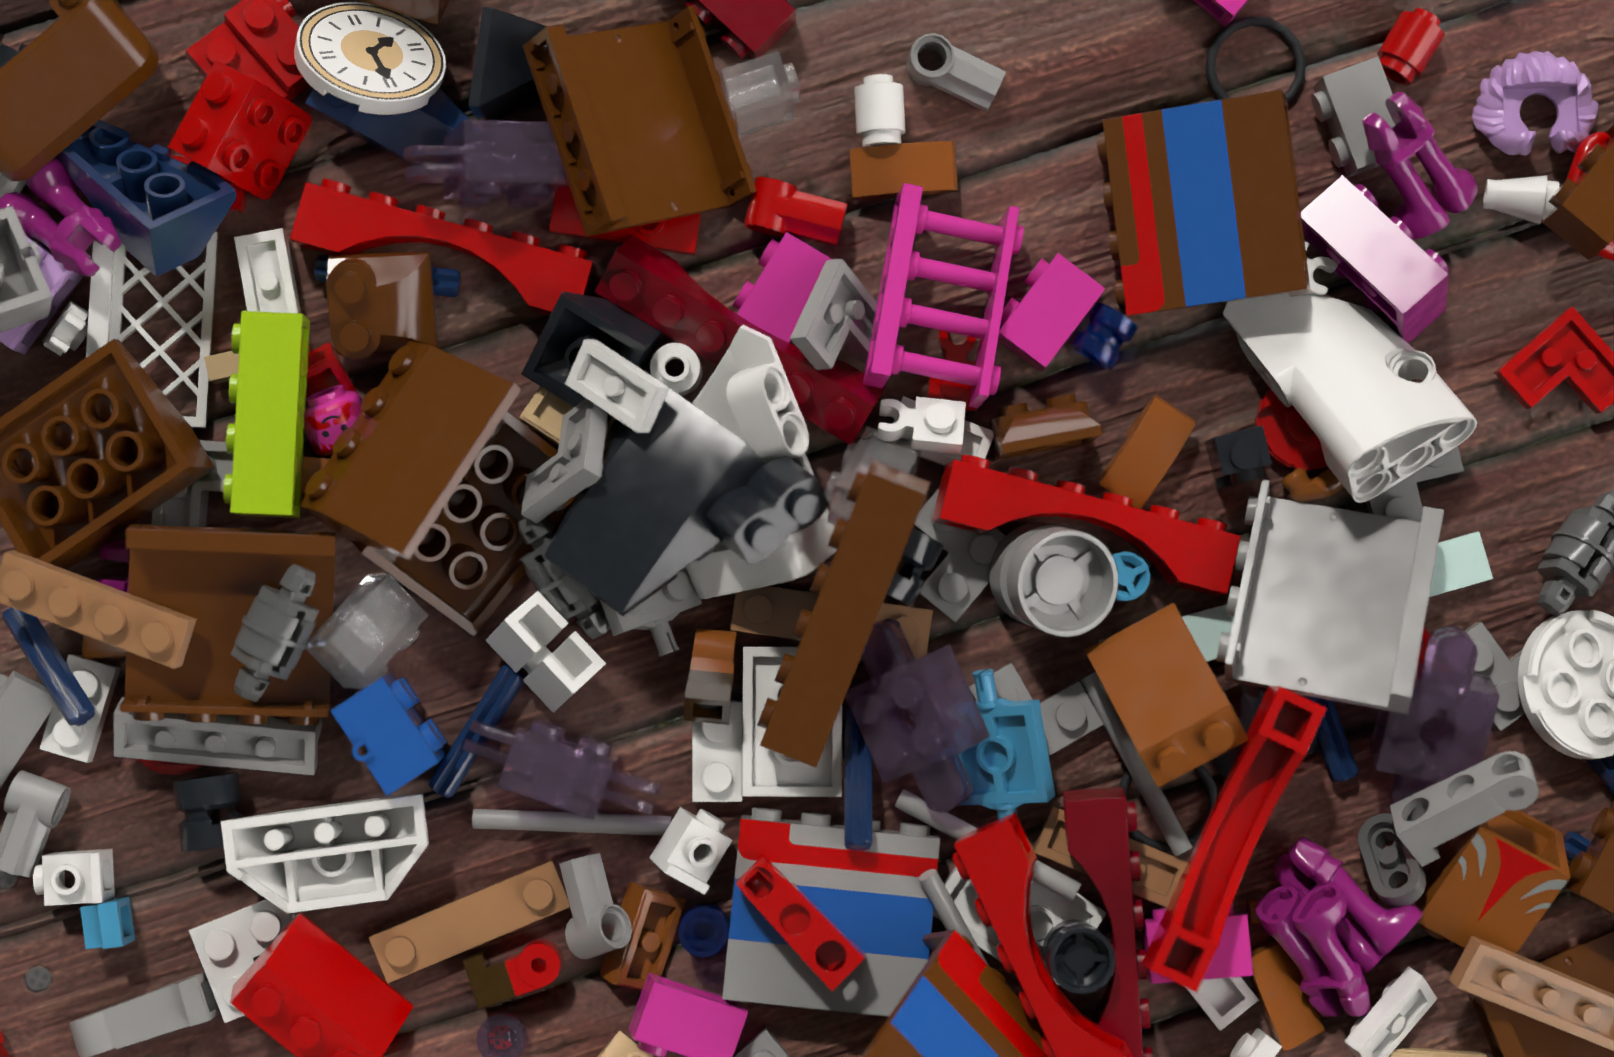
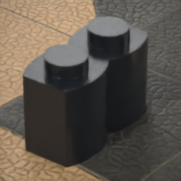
[706,456,830,564]

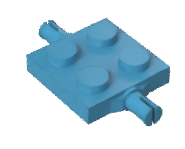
[941,669,1055,819]

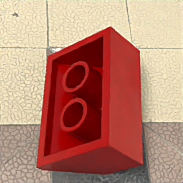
[230,912,413,1057]

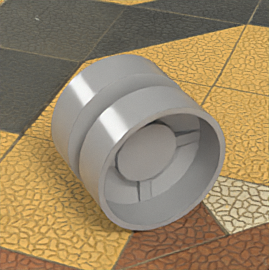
[989,522,1118,637]

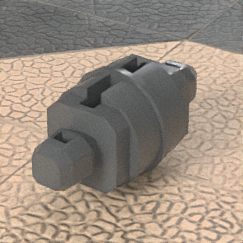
[1537,490,1614,615]
[518,517,610,640]
[230,563,320,702]

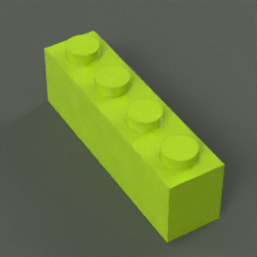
[223,311,310,518]

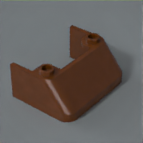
[0,0,159,182]

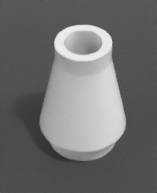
[1483,175,1559,224]

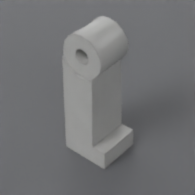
[1390,752,1539,867]
[69,971,220,1057]

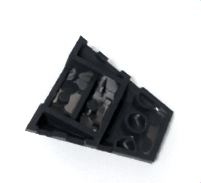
[544,389,765,617]

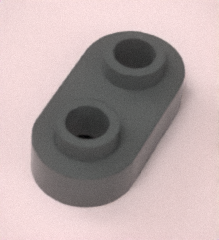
[1358,813,1426,907]

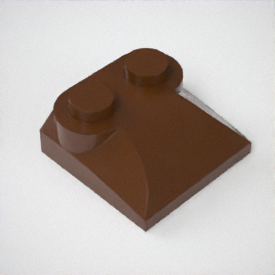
[326,252,438,360]
[990,394,1103,461]

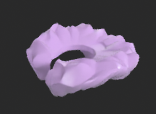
[1472,51,1598,156]

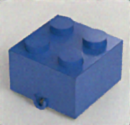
[331,673,448,796]

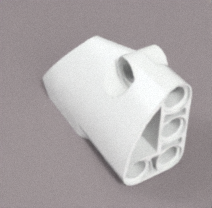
[1223,293,1477,503]
[686,325,837,599]

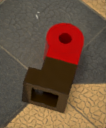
[463,939,563,1009]

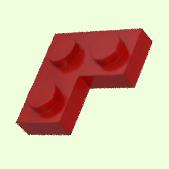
[1494,306,1614,414]

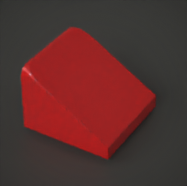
[306,342,358,405]

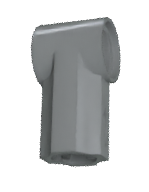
[906,33,1006,112]
[0,770,71,878]
[559,853,632,959]

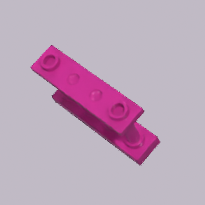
[863,183,1024,408]

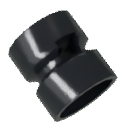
[886,528,944,608]
[172,772,244,852]
[1042,919,1116,994]

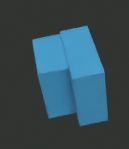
[80,896,135,949]

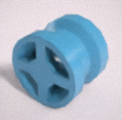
[1111,551,1150,602]

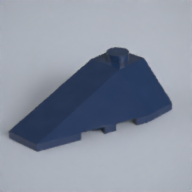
[305,88,511,206]
[56,120,237,277]

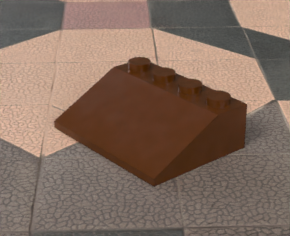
[0,339,215,570]
[299,341,521,560]
[351,411,575,636]

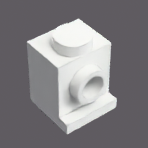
[650,807,732,895]
[33,849,115,906]

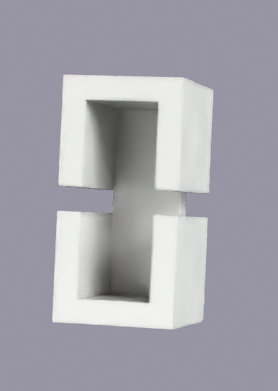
[486,591,606,713]

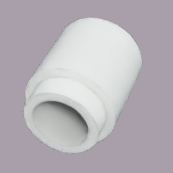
[854,74,906,147]
[650,343,703,396]

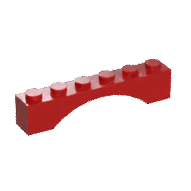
[290,179,597,316]
[931,454,1241,596]
[1142,686,1327,992]
[952,812,1133,1057]

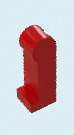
[736,855,866,991]

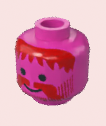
[304,385,362,456]

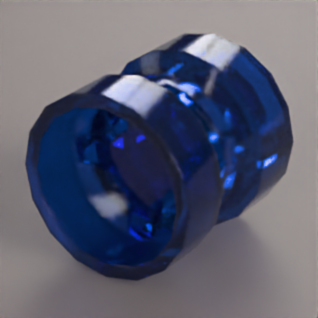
[1070,302,1138,370]
[678,902,729,957]

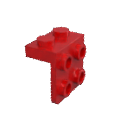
[168,60,312,200]

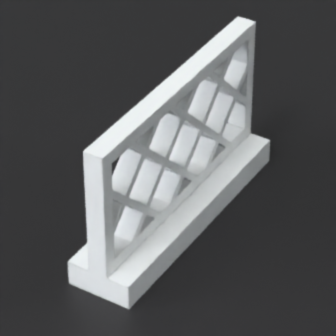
[86,232,218,428]

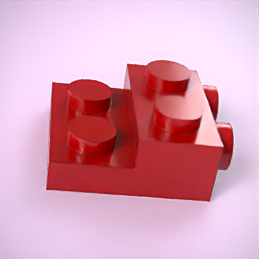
[186,0,311,101]

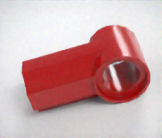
[743,177,847,247]

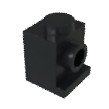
[1205,425,1272,489]

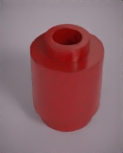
[1377,8,1445,85]

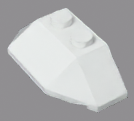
[221,794,429,913]

